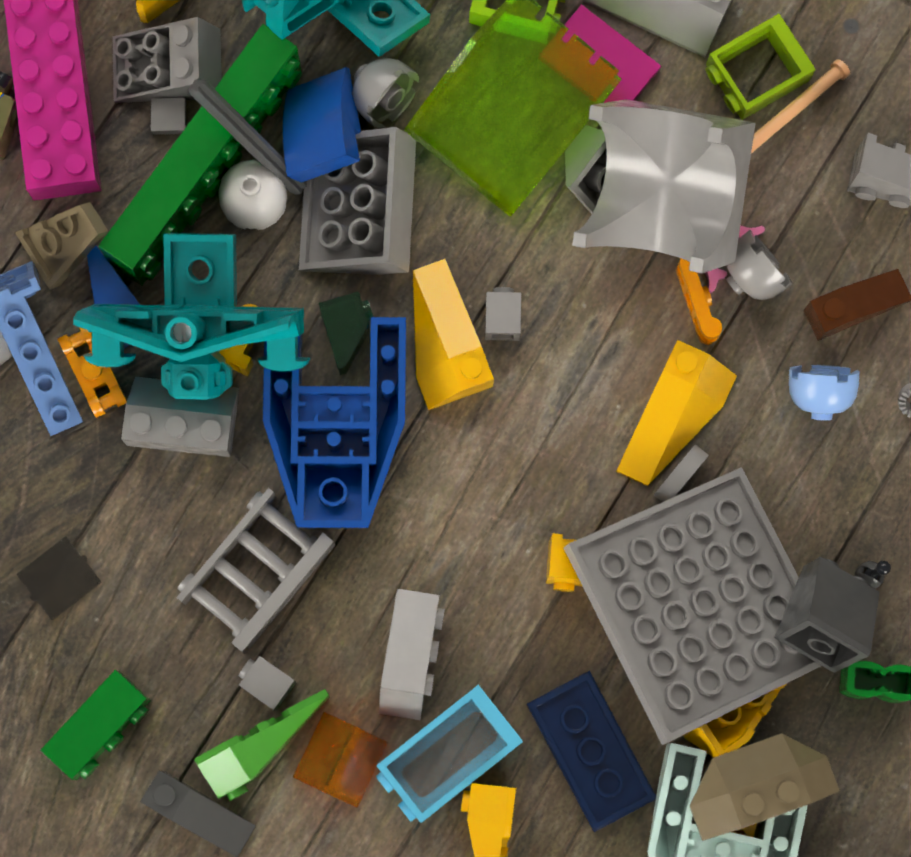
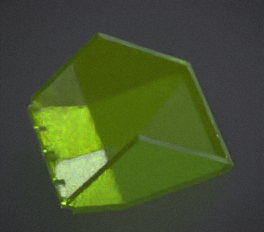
[404,0,622,217]

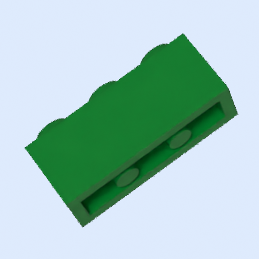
[40,669,151,780]

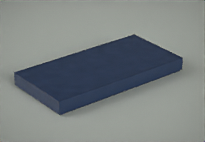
[526,671,656,832]

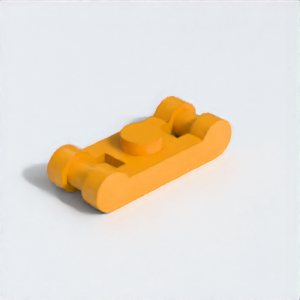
[676,258,722,345]
[57,327,127,418]

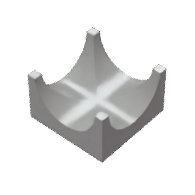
[572,99,756,273]

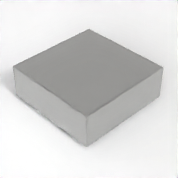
[151,98,186,135]

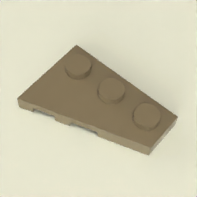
[15,202,108,289]

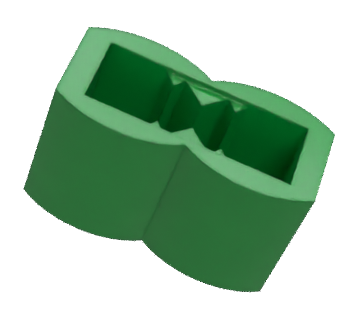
[839,661,911,703]

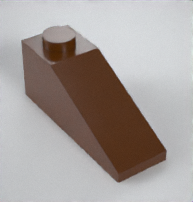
[804,269,911,341]

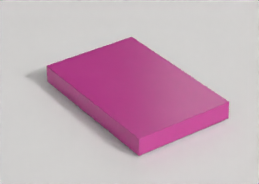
[539,4,661,104]

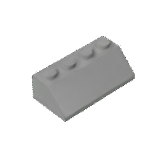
[583,0,733,58]

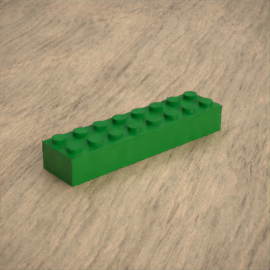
[99,24,302,286]

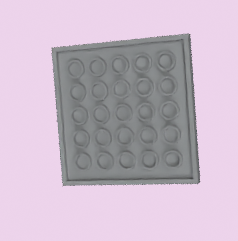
[564,467,822,745]

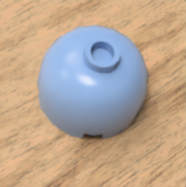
[789,365,860,420]

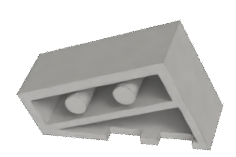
[378,589,445,720]

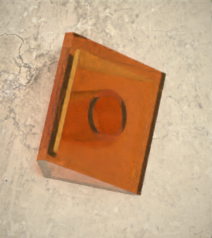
[293,712,388,808]

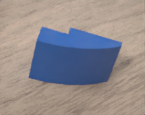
[283,67,361,183]

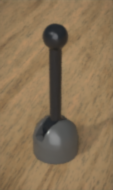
[854,561,891,589]

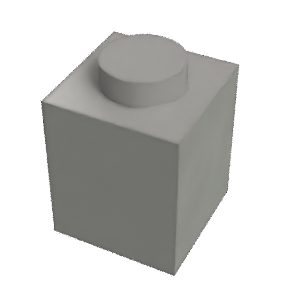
[485,287,521,341]
[238,656,297,711]

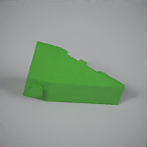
[194,689,330,801]

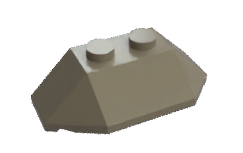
[689,733,840,841]

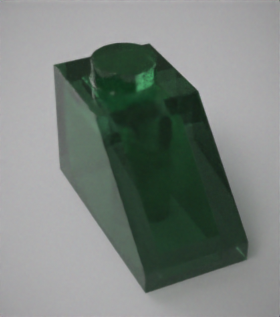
[318,291,373,375]

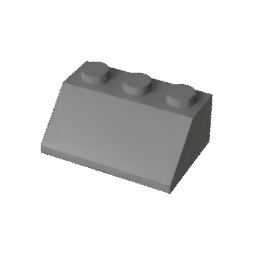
[121,377,240,457]

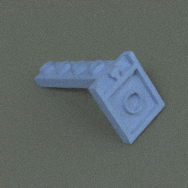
[0,261,83,436]

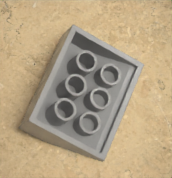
[299,127,416,275]

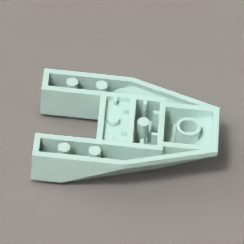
[647,743,808,857]

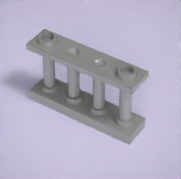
[176,488,336,654]

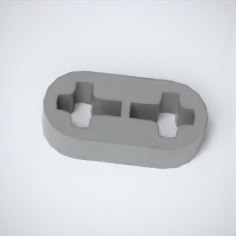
[654,444,709,502]

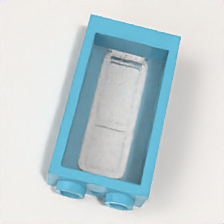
[376,684,523,823]

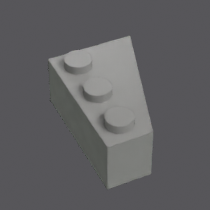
[847,133,911,208]

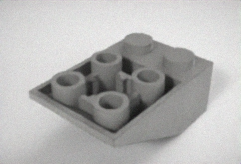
[113,17,222,103]

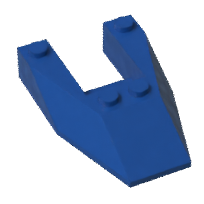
[263,317,407,528]

